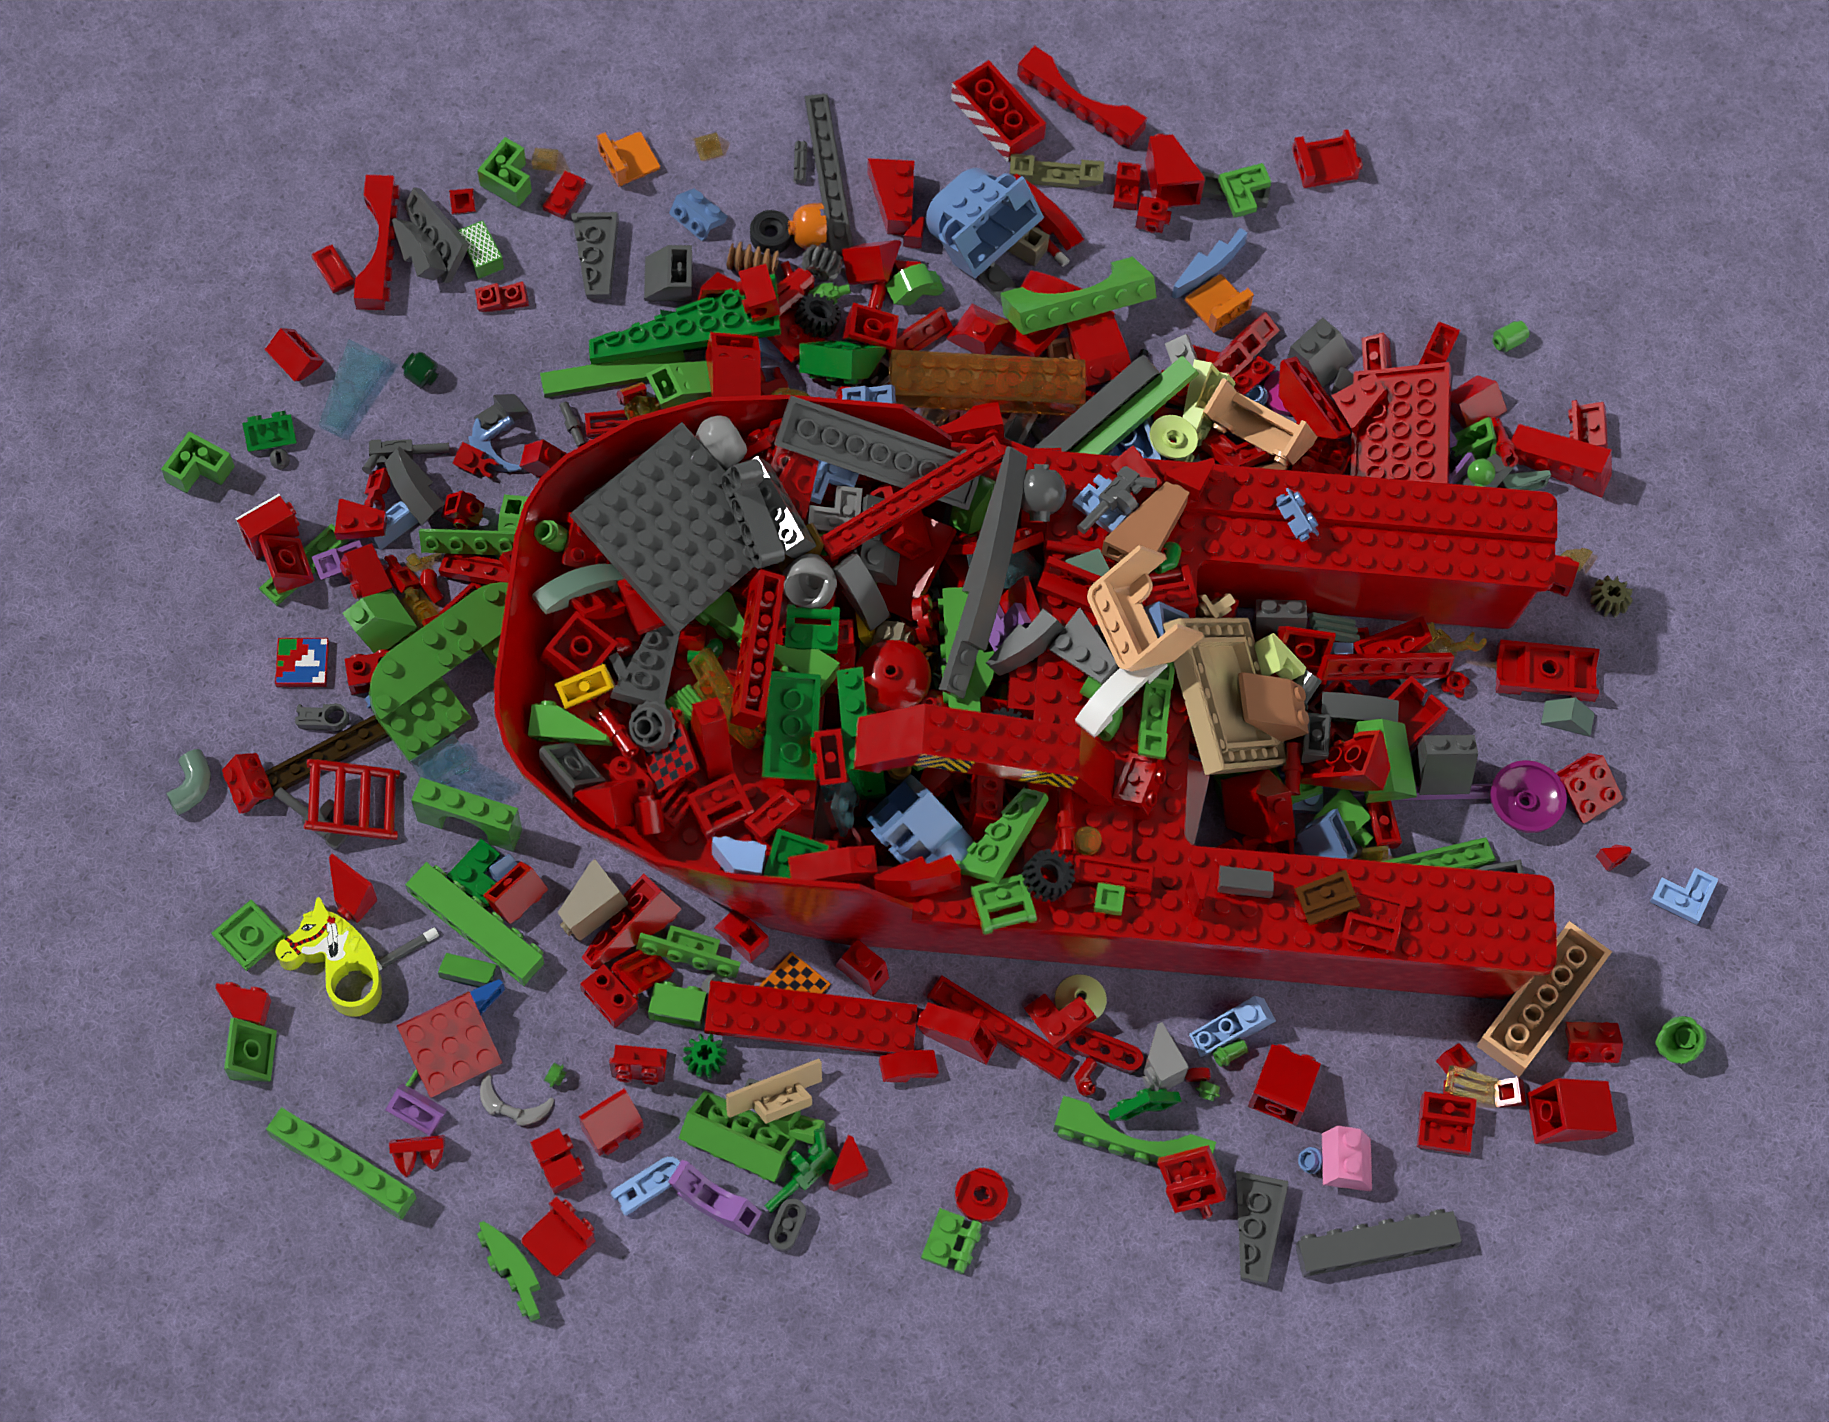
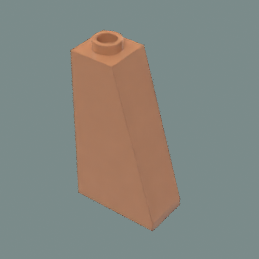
[1101,482,1190,562]

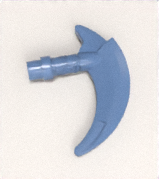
[468,416,523,472]

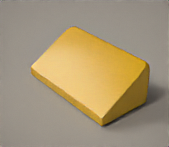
[555,664,615,709]

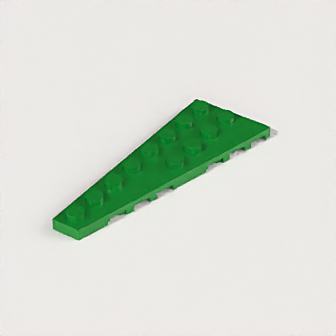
[589,274,781,365]

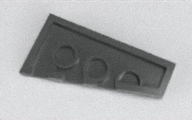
[571,212,619,299]
[1236,1171,1289,1286]

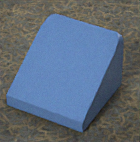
[489,854,517,882]

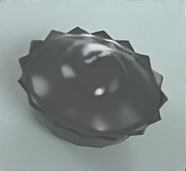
[629,701,676,752]

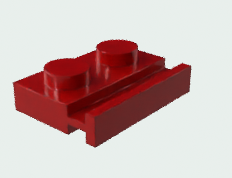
[611,950,674,995]

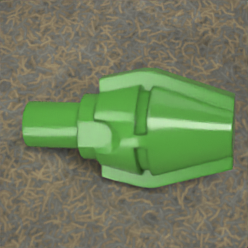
[808,283,851,305]

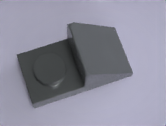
[474,394,529,430]

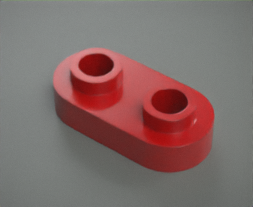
[609,756,654,796]

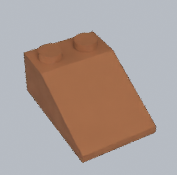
[1238,672,1309,742]

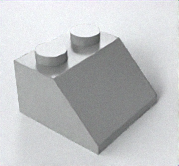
[1142,1022,1188,1091]

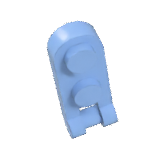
[610,1157,680,1216]

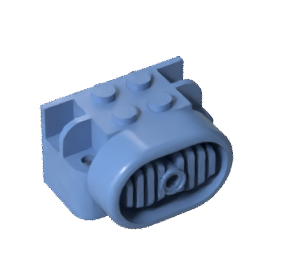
[926,168,1044,278]
[865,774,974,864]

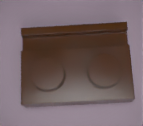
[1295,870,1360,926]

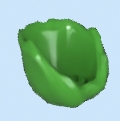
[1656,1016,1707,1064]

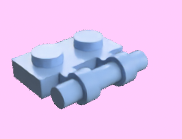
[1072,474,1139,533]

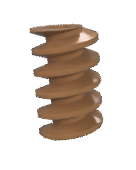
[726,242,779,275]

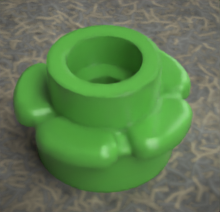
[544,1062,567,1088]
[1195,1080,1221,1101]

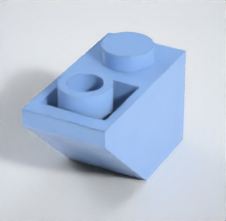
[712,837,766,876]

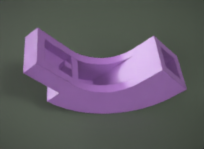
[668,1160,762,1235]

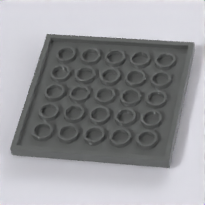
[569,422,755,635]

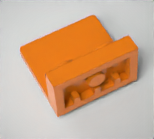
[597,131,660,187]
[1185,274,1254,333]

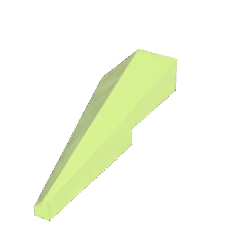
[1174,359,1235,462]

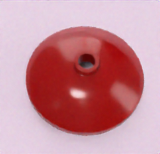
[855,640,932,713]

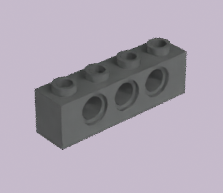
[752,456,817,559]

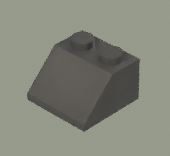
[1287,317,1354,388]

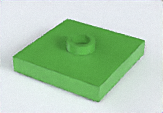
[211,899,286,972]

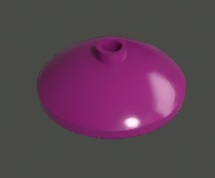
[1490,760,1567,833]

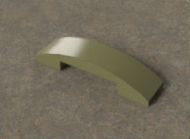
[1010,154,1105,188]

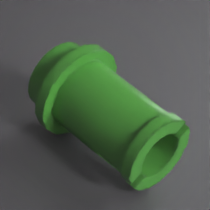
[1213,1038,1248,1067]

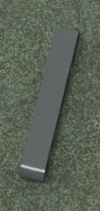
[1034,355,1161,452]

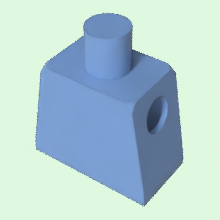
[1294,808,1357,859]

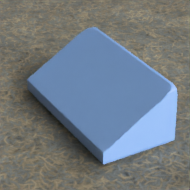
[369,501,419,550]

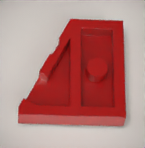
[1332,373,1387,433]

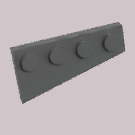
[404,188,470,283]
[610,625,680,705]

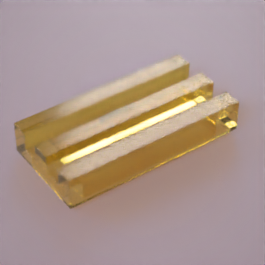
[1445,1065,1498,1105]

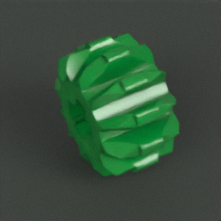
[683,1033,727,1079]

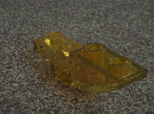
[689,648,764,749]

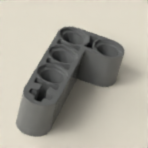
[721,459,785,569]

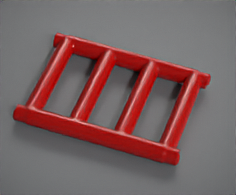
[304,759,400,840]

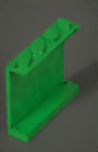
[836,667,887,800]

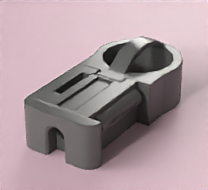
[295,703,350,731]

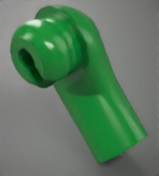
[1154,541,1181,574]
[687,638,724,665]

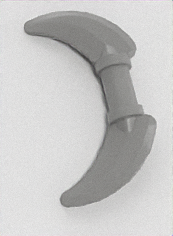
[480,1073,554,1126]

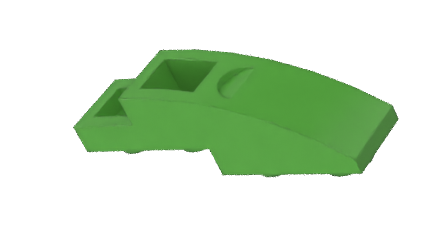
[477,1221,541,1322]

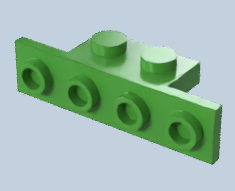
[419,529,516,555]
[636,925,741,978]

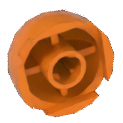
[788,203,827,250]

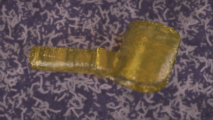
[406,553,442,572]

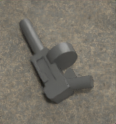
[362,439,450,474]
[1077,466,1157,534]
[275,788,359,850]

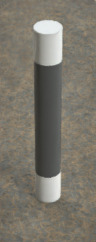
[376,927,439,971]

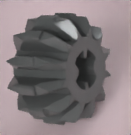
[801,245,843,281]

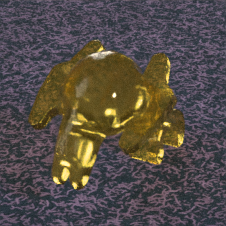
[1427,622,1487,656]

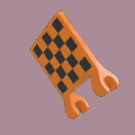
[759,952,831,994]

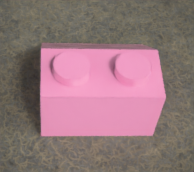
[1322,1126,1372,1191]

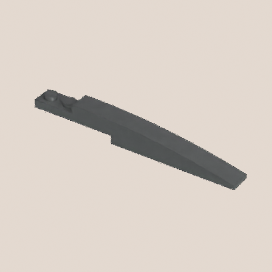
[939,446,1028,699]

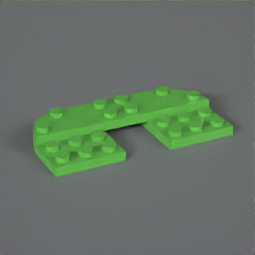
[369,583,508,763]

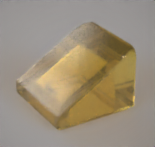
[693,132,723,161]
[531,148,559,171]
[1359,846,1388,862]

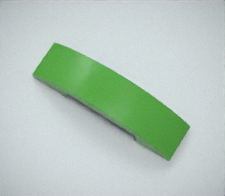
[1138,662,1175,759]

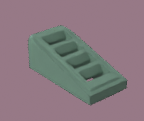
[1497,470,1551,491]

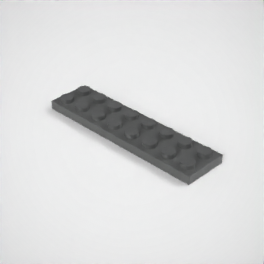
[774,395,981,510]

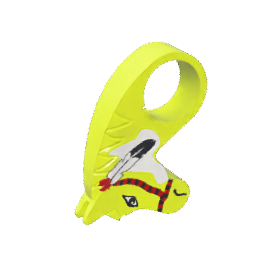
[275,897,382,1017]

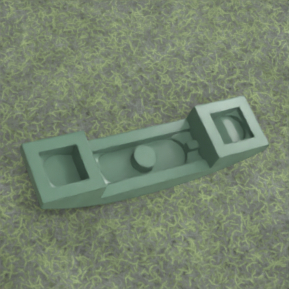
[532,564,625,614]

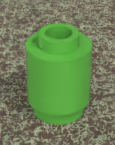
[1492,321,1530,353]
[534,520,569,553]

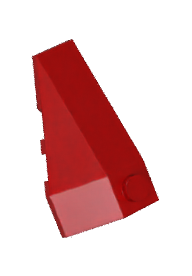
[1300,730,1391,792]
[581,873,681,970]

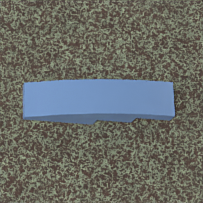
[1172,228,1248,299]

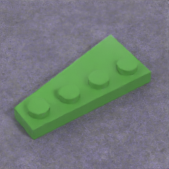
[956,788,1049,884]

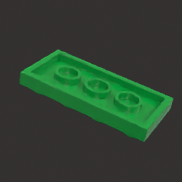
[762,671,821,781]

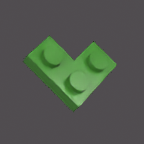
[1218,163,1271,218]

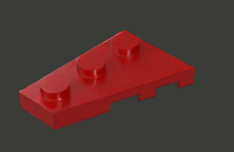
[779,452,819,524]
[1353,616,1433,686]

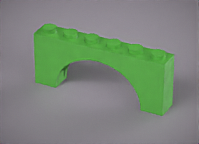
[1000,257,1157,335]

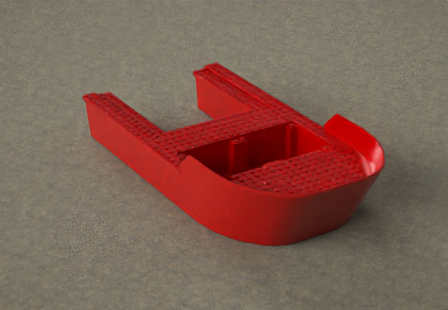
[494,394,1558,1000]

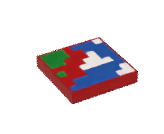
[275,638,329,687]

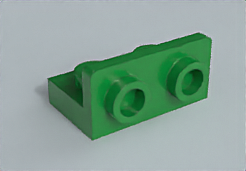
[242,411,297,452]

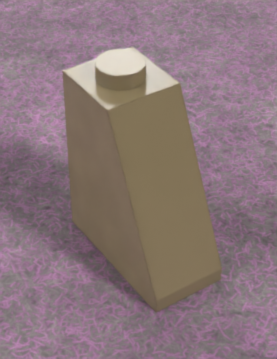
[558,859,629,942]

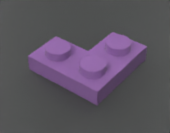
[989,603,1032,652]

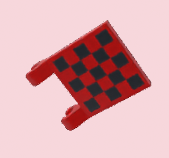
[641,707,700,795]

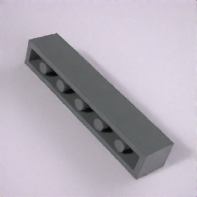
[1295,1209,1462,1277]

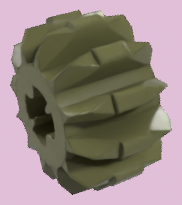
[1590,575,1633,618]

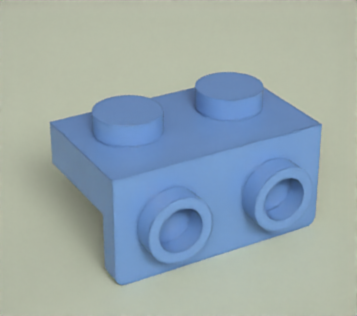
[669,188,728,241]

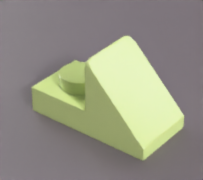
[1254,633,1306,680]

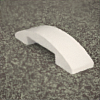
[1075,664,1167,738]

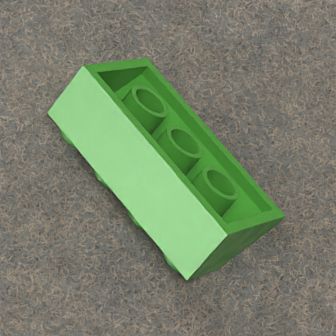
[679,1090,797,1182]

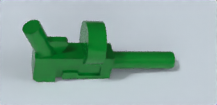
[764,1128,838,1213]

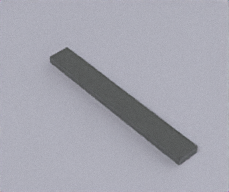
[805,93,853,257]

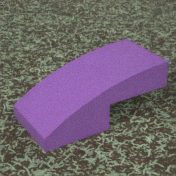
[312,540,363,580]

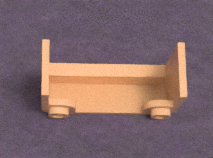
[1203,378,1317,467]
[1087,545,1204,671]

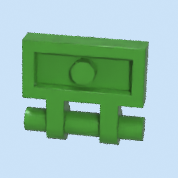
[921,1208,982,1274]

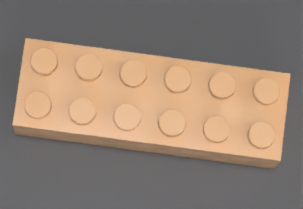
[1476,921,1612,1078]

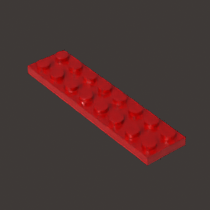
[704,980,918,1055]

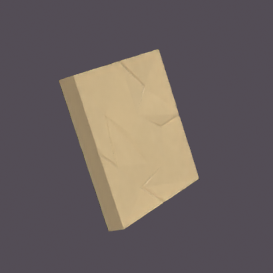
[1163,618,1286,775]

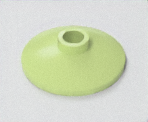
[1149,415,1198,459]
[1055,974,1107,1021]

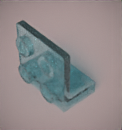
[818,775,860,837]

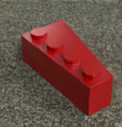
[1511,424,1612,498]

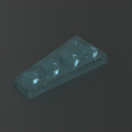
[319,339,391,438]

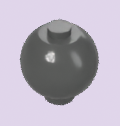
[1020,464,1066,521]

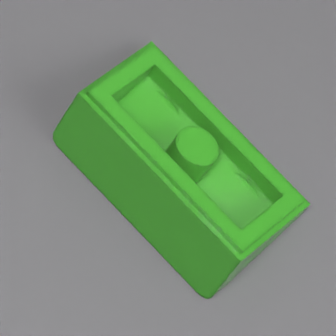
[438,953,497,987]

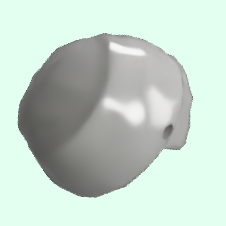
[695,416,747,470]
[782,554,837,609]

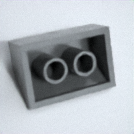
[850,495,900,586]

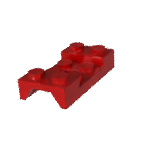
[1496,639,1600,702]

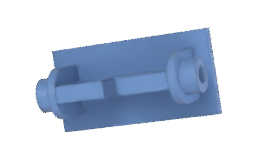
[1276,488,1319,542]

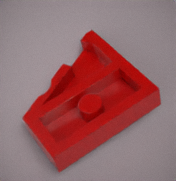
[334,499,387,540]

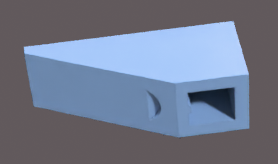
[1189,996,1276,1057]

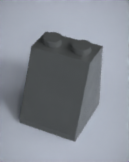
[1252,599,1307,643]
[1413,735,1478,795]

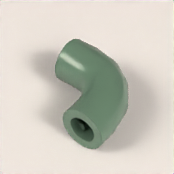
[166,749,211,816]

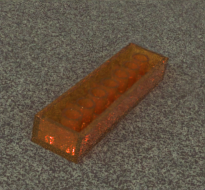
[889,350,1086,416]

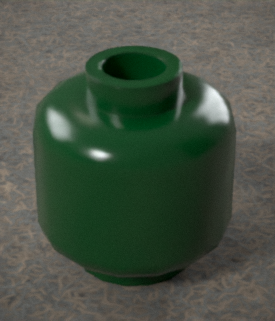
[402,352,439,388]

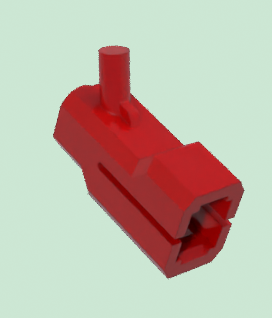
[777,261,815,317]

